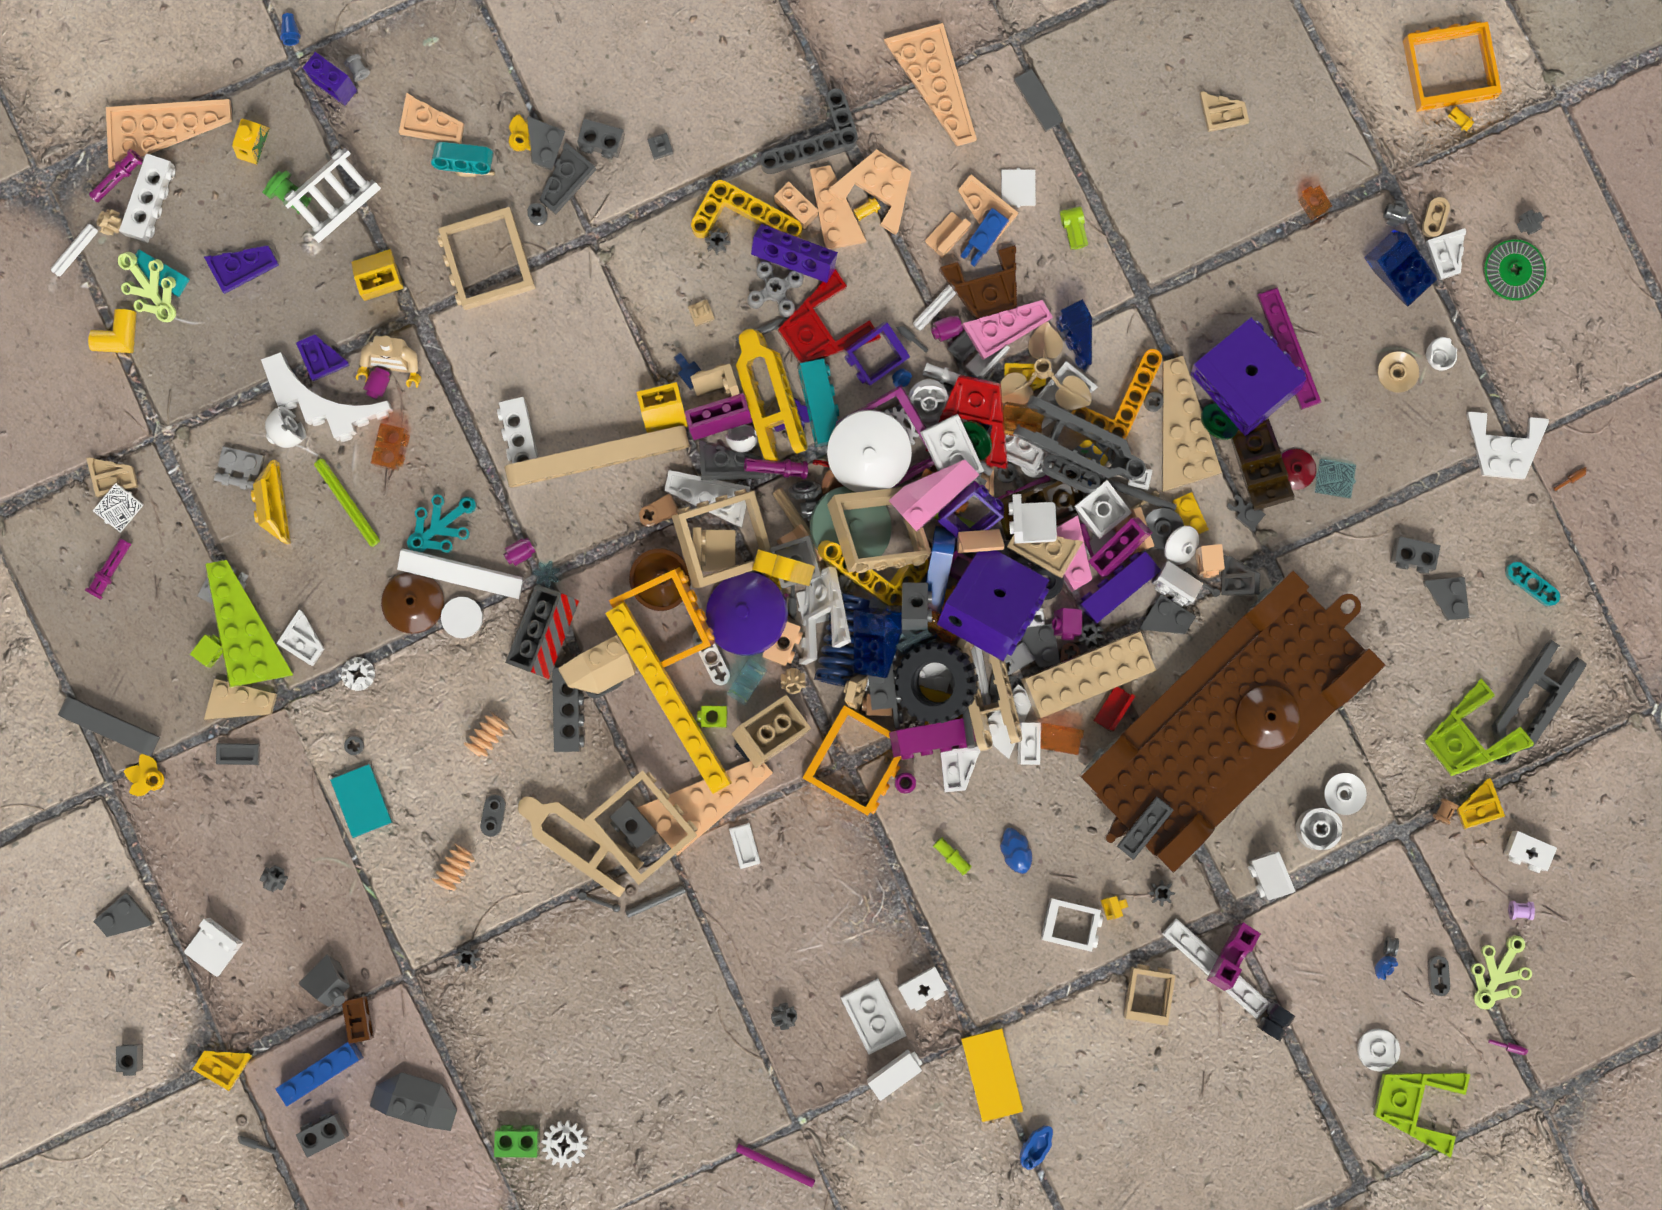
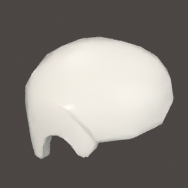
[1426,337,1457,371]
[725,425,758,453]

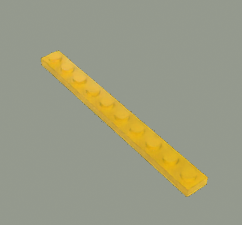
[605,602,732,794]

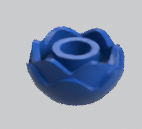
[1374,956,1398,980]

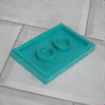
[330,764,393,838]

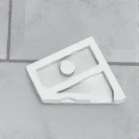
[1426,228,1466,280]
[277,610,324,666]
[940,747,981,792]

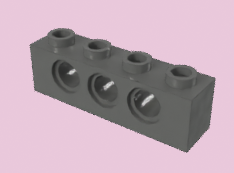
[552,668,585,753]

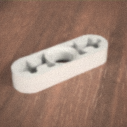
[693,631,730,686]

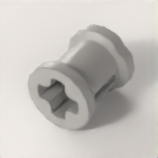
[344,54,370,82]

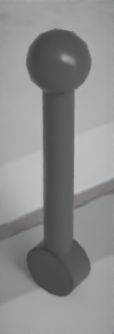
[1184,567,1220,597]
[578,892,620,912]

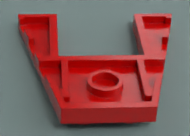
[778,269,881,364]
[926,375,1008,469]

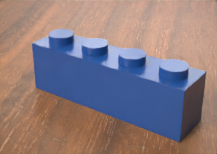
[275,1042,364,1107]

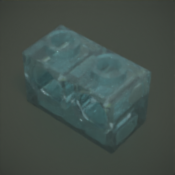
[727,659,767,706]

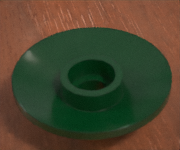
[1201,404,1238,440]
[962,421,992,460]

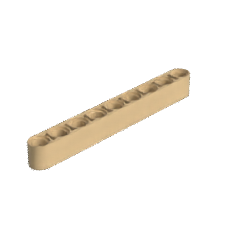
[504,426,690,488]

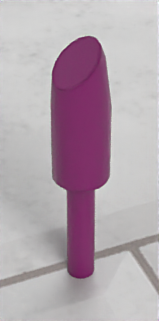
[1080,523,1094,558]
[1488,1039,1528,1055]

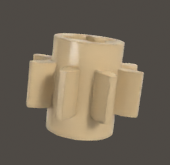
[97,209,123,235]
[781,668,806,694]

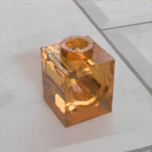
[1298,185,1333,221]

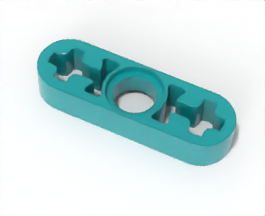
[1505,562,1560,606]

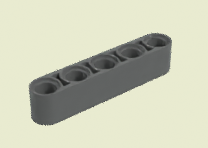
[58,696,160,757]

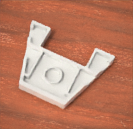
[1466,412,1549,480]

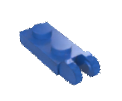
[961,208,1009,267]

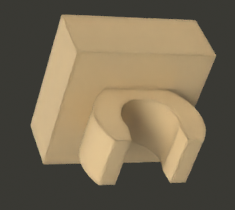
[688,299,715,327]

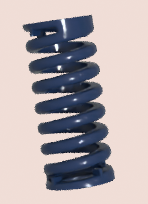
[814,593,870,687]

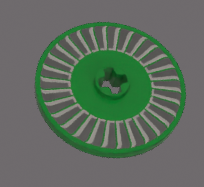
[1484,240,1546,301]

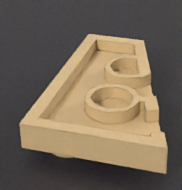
[1007,535,1083,578]

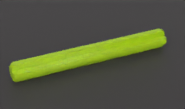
[314,458,380,547]

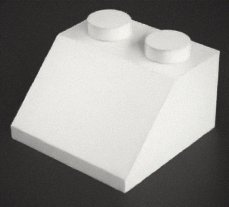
[1248,851,1296,900]

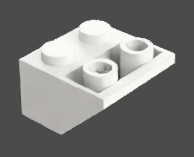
[1152,561,1203,607]

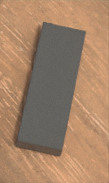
[1014,69,1063,132]
[1116,797,1173,860]

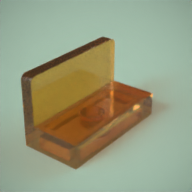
[1003,402,1044,437]
[1040,723,1084,755]

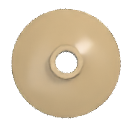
[1377,351,1419,393]

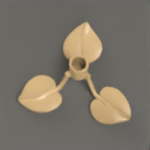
[1000,322,1091,410]

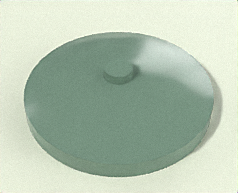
[810,486,892,568]

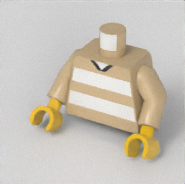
[356,336,421,388]

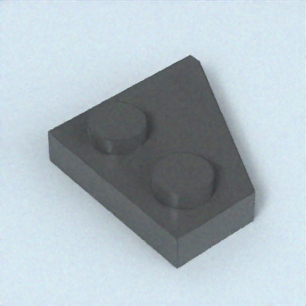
[94,893,154,937]

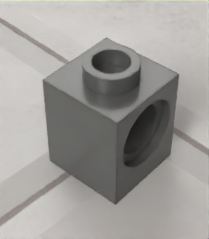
[116,1044,143,1076]

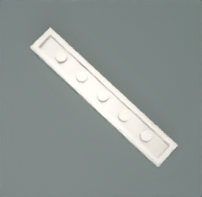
[397,548,524,599]
[1162,918,1271,1019]

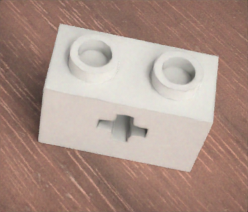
[1503,831,1557,873]
[898,966,948,1011]

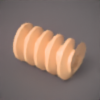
[463,711,509,757]
[431,843,475,891]

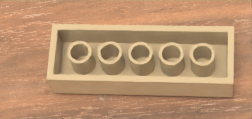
[1021,631,1156,718]

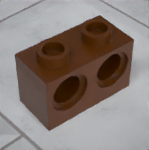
[342,996,374,1044]

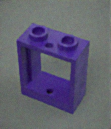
[303,52,357,106]
[843,322,910,385]
[938,480,1004,538]

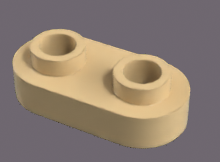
[1422,197,1450,238]

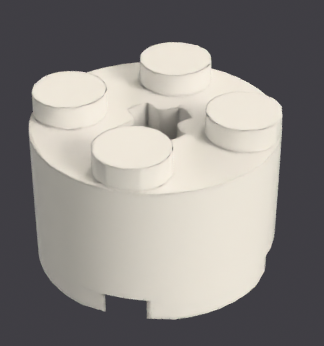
[1295,808,1342,850]

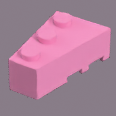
[1056,516,1092,592]

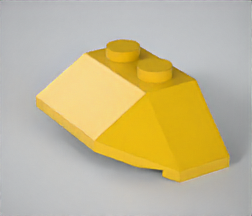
[251,460,291,544]

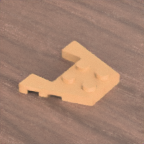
[828,149,911,235]

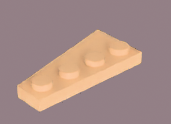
[810,165,866,249]

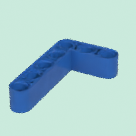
[926,526,955,639]

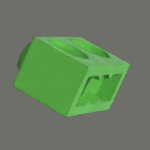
[494,1125,540,1158]

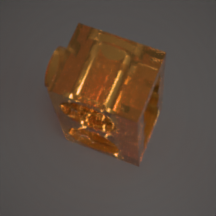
[371,423,410,471]

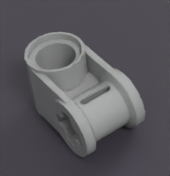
[1005,642,1035,676]

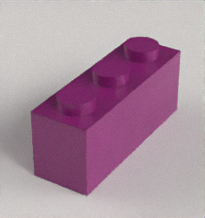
[684,393,753,440]
[1088,517,1153,577]

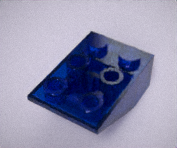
[1364,230,1437,306]
[1055,299,1092,372]
[853,607,902,678]

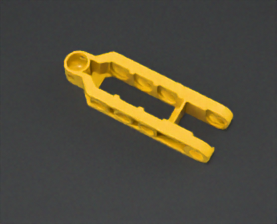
[736,329,808,461]

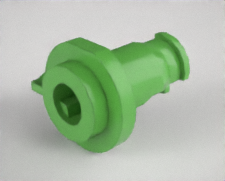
[262,170,312,214]

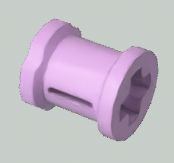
[1508,901,1535,920]

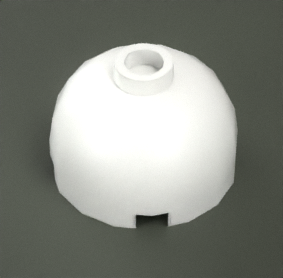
[908,379,949,422]
[265,406,306,448]

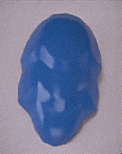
[1000,828,1032,874]
[1019,1125,1053,1170]

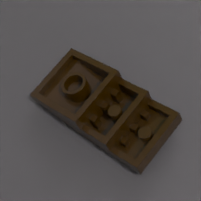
[1231,419,1295,511]
[1000,473,1083,540]

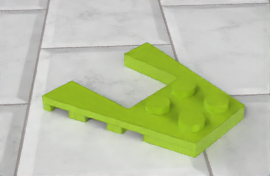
[1425,678,1534,776]
[1373,1073,1470,1157]

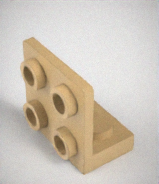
[691,364,740,398]
[693,528,736,572]

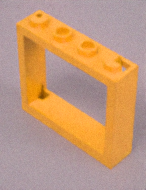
[1403,21,1502,112]
[609,567,716,667]
[802,705,901,816]

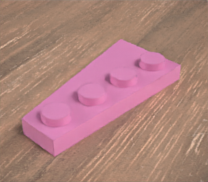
[961,300,1053,360]

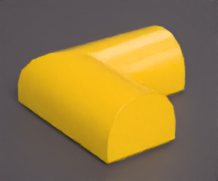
[88,309,137,353]

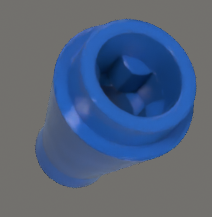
[280,13,301,46]

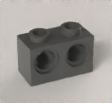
[577,119,625,159]
[1390,537,1441,574]
[296,1112,349,1158]

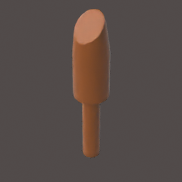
[1553,467,1586,491]

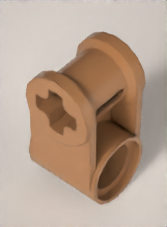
[639,494,679,527]

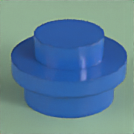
[892,368,912,387]

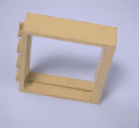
[437,207,536,310]
[827,487,931,573]
[672,488,771,588]
[584,770,698,885]

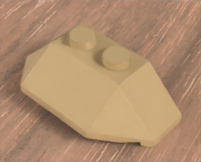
[558,635,637,694]

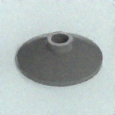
[1145,508,1184,550]

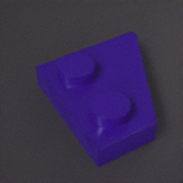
[296,334,350,381]

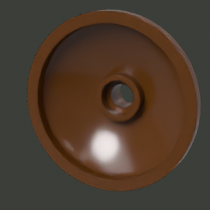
[629,548,691,611]
[381,572,444,634]
[1236,685,1300,749]

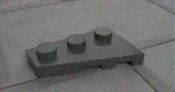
[539,142,597,215]

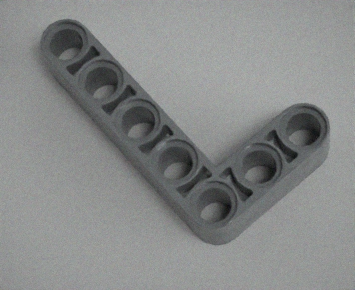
[761,88,858,174]

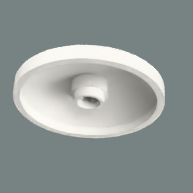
[827,410,911,492]

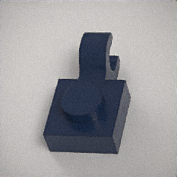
[674,352,702,390]

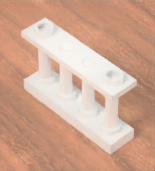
[282,148,381,243]

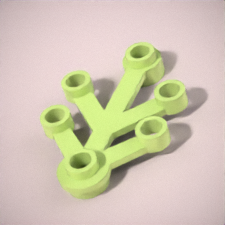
[118,252,176,322]
[1470,935,1532,1009]

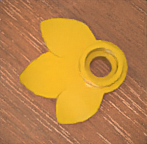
[508,114,531,152]
[124,754,165,796]

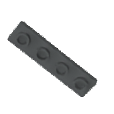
[867,645,903,729]

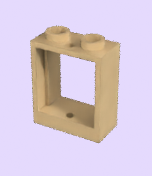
[1123,964,1176,1026]

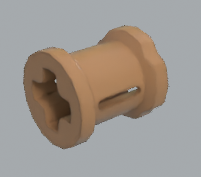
[1432,798,1459,825]

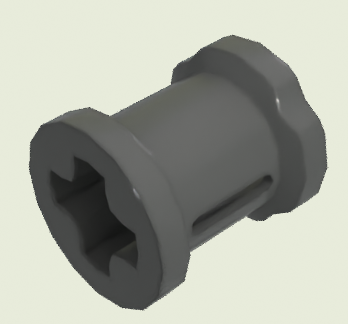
[527,203,548,226]

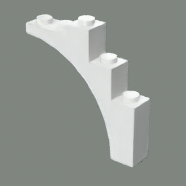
[261,352,393,442]

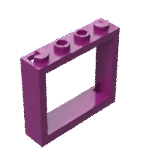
[836,385,935,488]

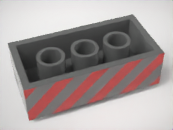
[505,585,579,679]

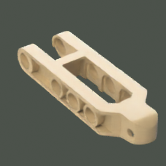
[956,638,1022,751]
[518,797,644,897]

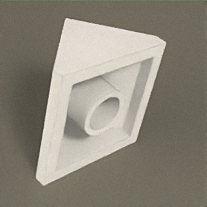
[1074,480,1132,539]

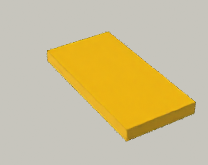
[961,1028,1023,1122]

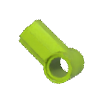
[1060,206,1088,250]

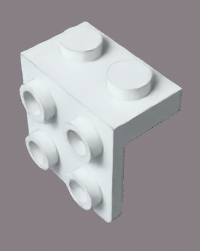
[1009,494,1057,543]

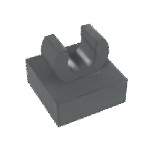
[647,133,673,160]

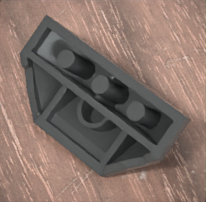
[370,1072,457,1131]

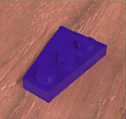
[204,246,279,294]

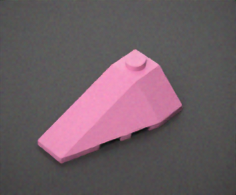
[889,460,979,531]

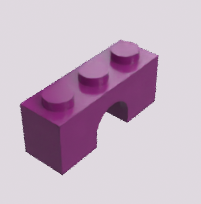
[1206,922,1261,991]

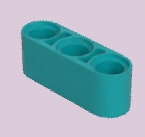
[431,142,494,175]
[130,249,190,297]

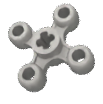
[747,261,804,318]

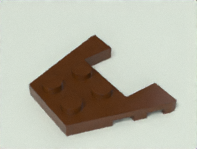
[939,245,1017,320]

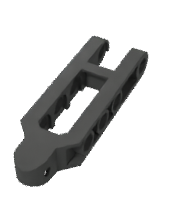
[1013,396,1146,480]
[1490,640,1587,765]

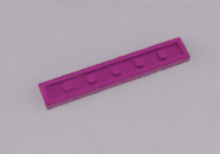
[1257,287,1321,410]

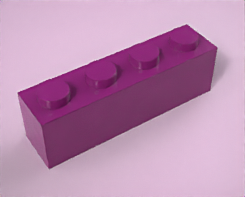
[889,718,976,760]

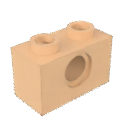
[774,181,818,230]
[1195,544,1225,578]
[762,622,803,667]

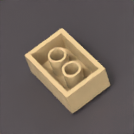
[732,694,811,768]

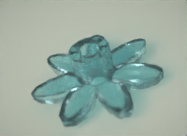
[533,561,560,588]

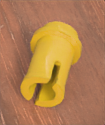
[1447,106,1475,132]
[853,198,881,221]

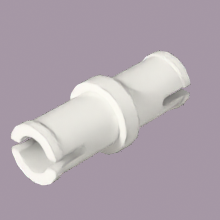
[922,363,965,386]

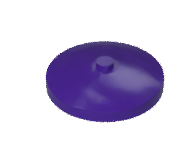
[706,572,788,656]

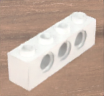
[119,154,175,243]
[497,397,539,463]

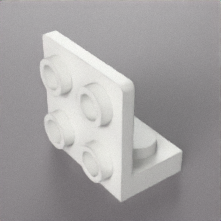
[184,918,243,977]

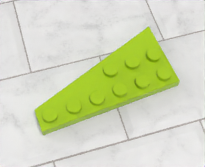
[205,560,293,688]

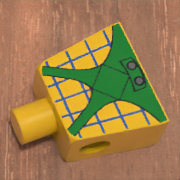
[232,118,270,165]

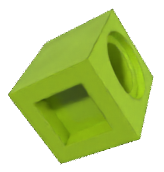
[190,634,222,668]
[697,706,727,728]

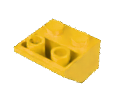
[351,249,404,301]
[636,382,688,433]

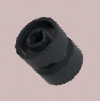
[1257,1002,1296,1041]

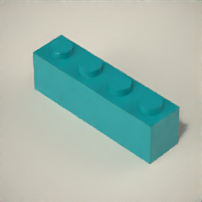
[797,359,839,447]

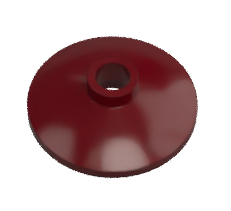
[1282,449,1316,490]

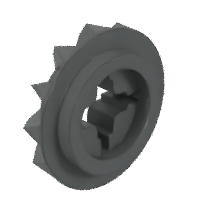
[789,481,822,500]

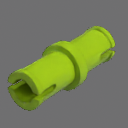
[933,837,972,876]

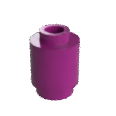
[931,316,963,342]
[363,367,390,399]
[503,538,536,566]
[894,772,916,794]

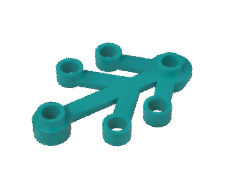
[407,494,477,553]

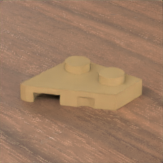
[1199,92,1249,132]
[86,457,139,498]
[844,672,868,712]

